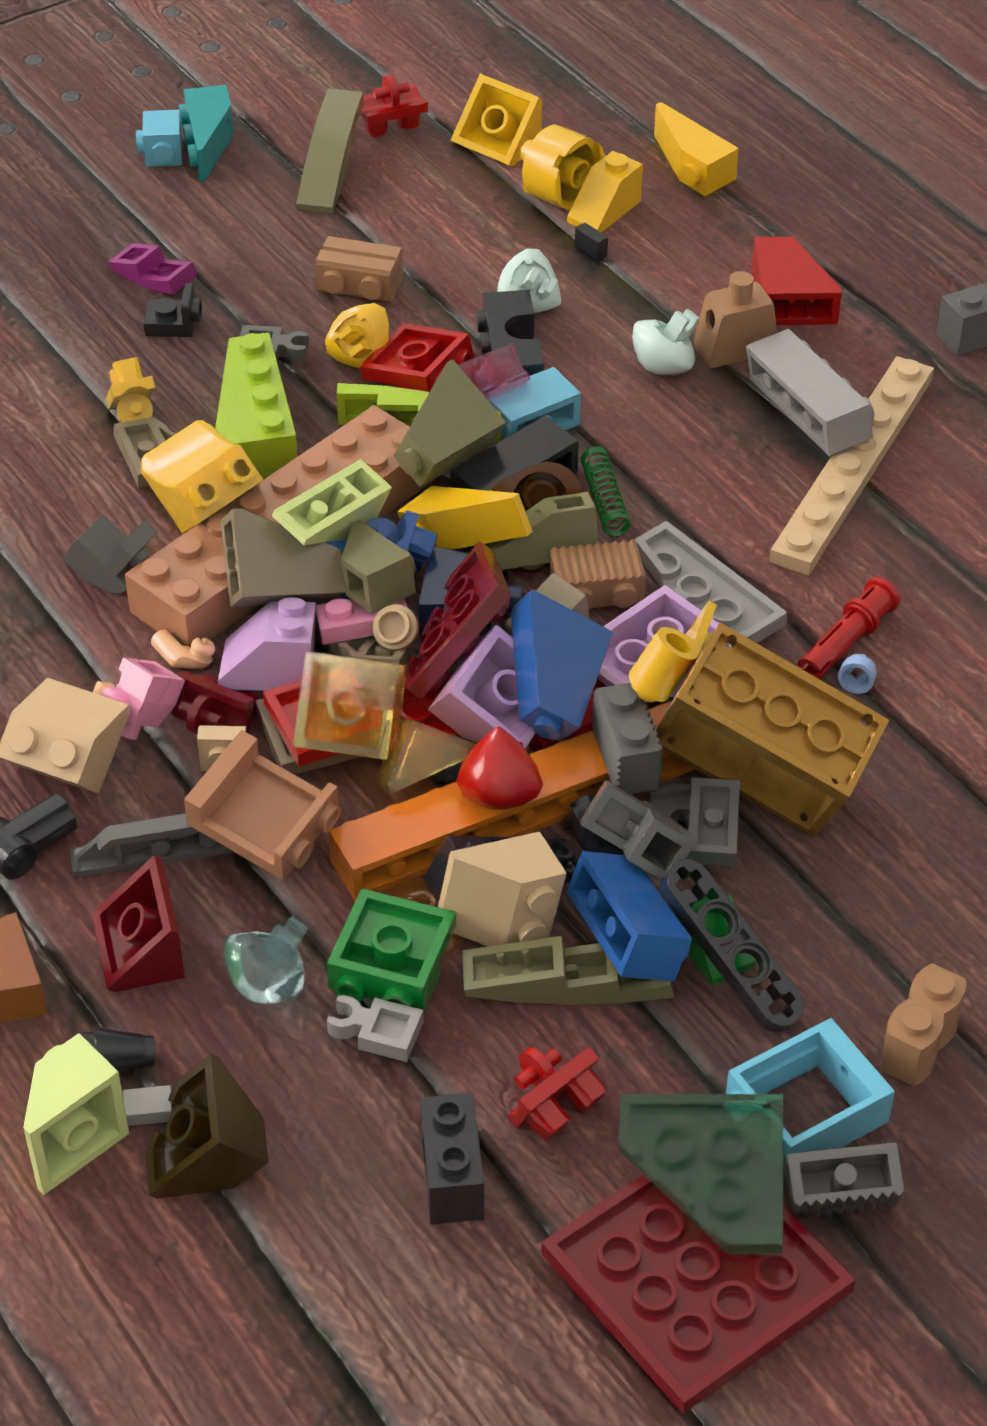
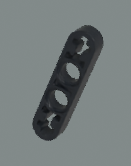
[660,859,804,1032]

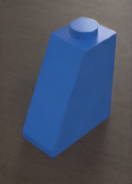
[511,589,613,741]

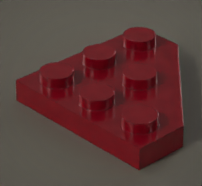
[402,541,512,699]

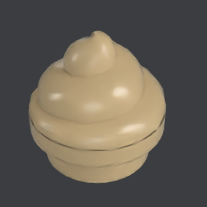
[373,604,419,650]

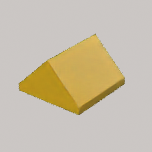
[450,74,542,167]

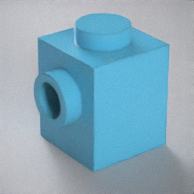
[136,110,183,167]

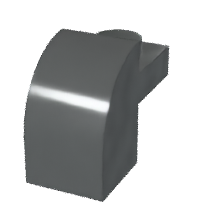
[62,514,158,593]
[580,780,696,880]

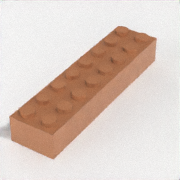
[125,405,435,647]

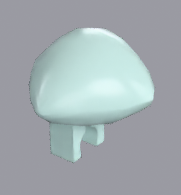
[497,248,561,313]
[632,309,700,376]

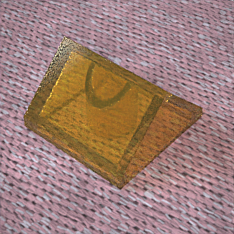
[375,718,476,793]

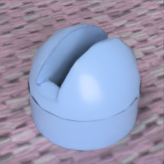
[838,654,877,694]

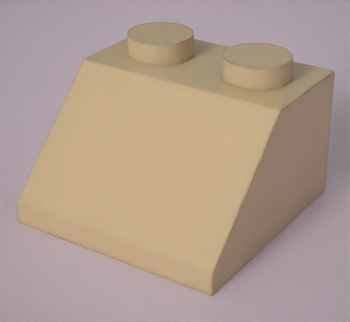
[0,678,132,794]
[438,832,567,946]

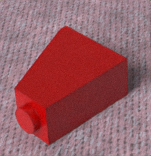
[751,237,842,325]

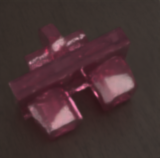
[458,342,531,400]

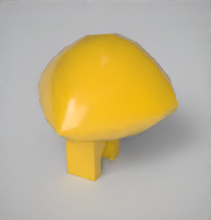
[325,303,389,368]

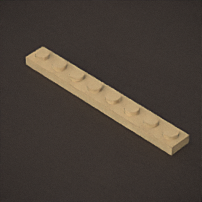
[769,356,934,576]

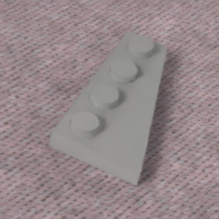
[634,521,788,648]

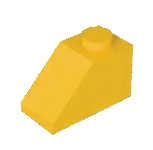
[567,151,643,233]

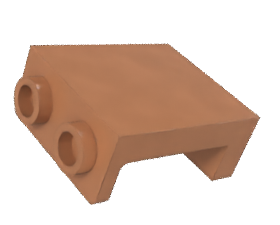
[184,730,341,881]

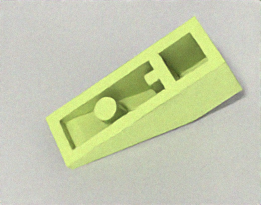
[272,459,392,545]

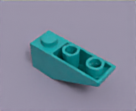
[178,84,234,181]

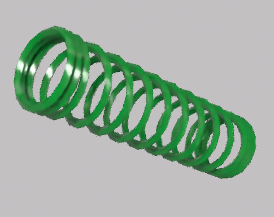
[581,446,631,536]

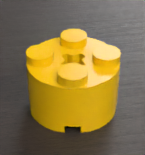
[520,124,605,210]

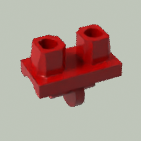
[360,74,428,137]
[507,1047,607,1141]

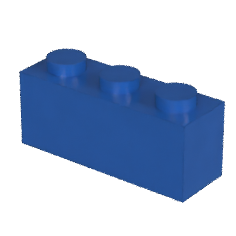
[566,851,692,981]

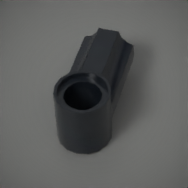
[0,793,78,880]

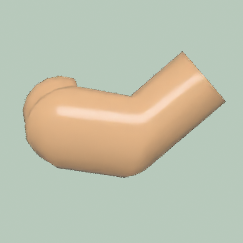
[151,629,215,669]

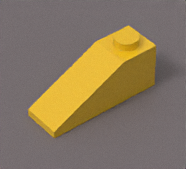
[654,102,739,196]
[397,486,533,550]

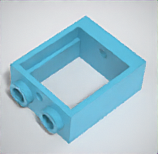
[724,1018,895,1176]

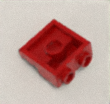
[360,323,476,392]

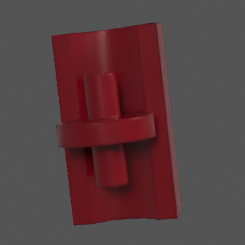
[171,670,259,735]

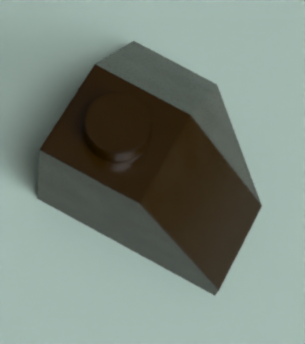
[146,1054,269,1199]

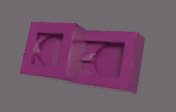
[108,243,197,294]

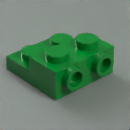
[327,888,456,1013]

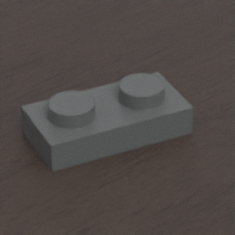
[686,777,740,867]

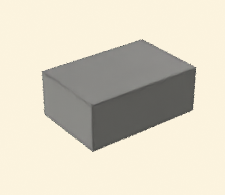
[123,1085,173,1126]

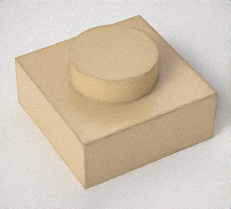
[197,725,246,771]

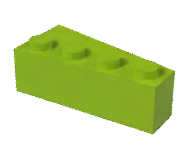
[215,332,298,478]

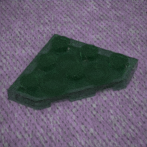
[619,1094,784,1254]

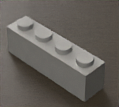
[746,329,875,456]

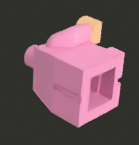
[93,657,185,740]

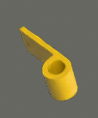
[629,600,717,702]

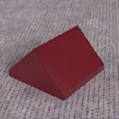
[92,855,185,992]

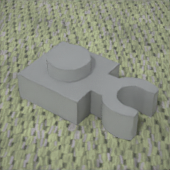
[327,995,424,1062]

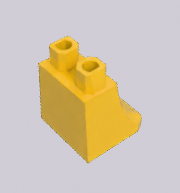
[140,420,263,533]

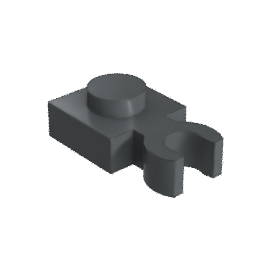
[240,325,310,363]

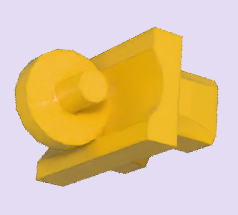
[106,357,155,423]

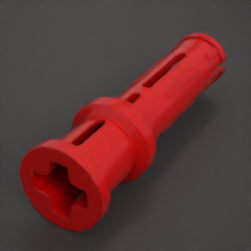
[797,577,901,680]

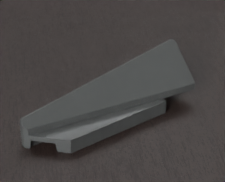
[70,813,234,879]

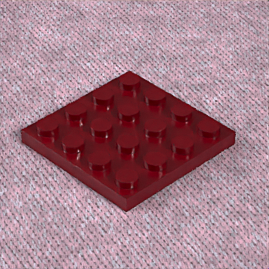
[541,1130,856,1414]

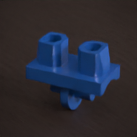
[366,510,437,574]

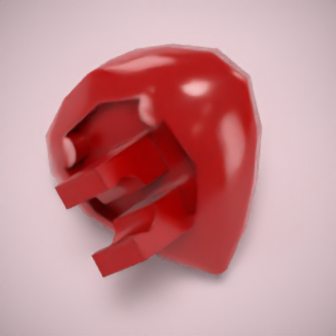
[456,726,543,810]

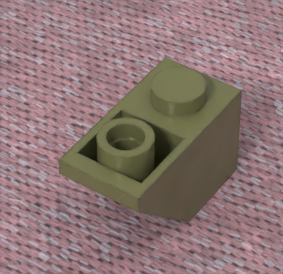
[341,520,416,614]

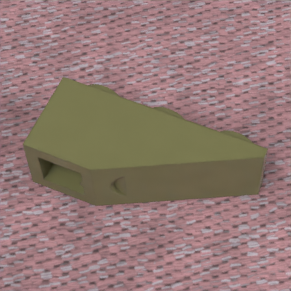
[465,492,599,572]

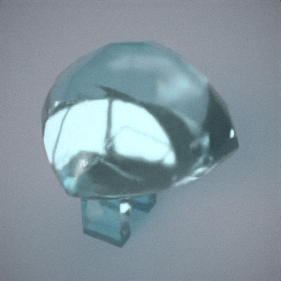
[223,916,308,1004]

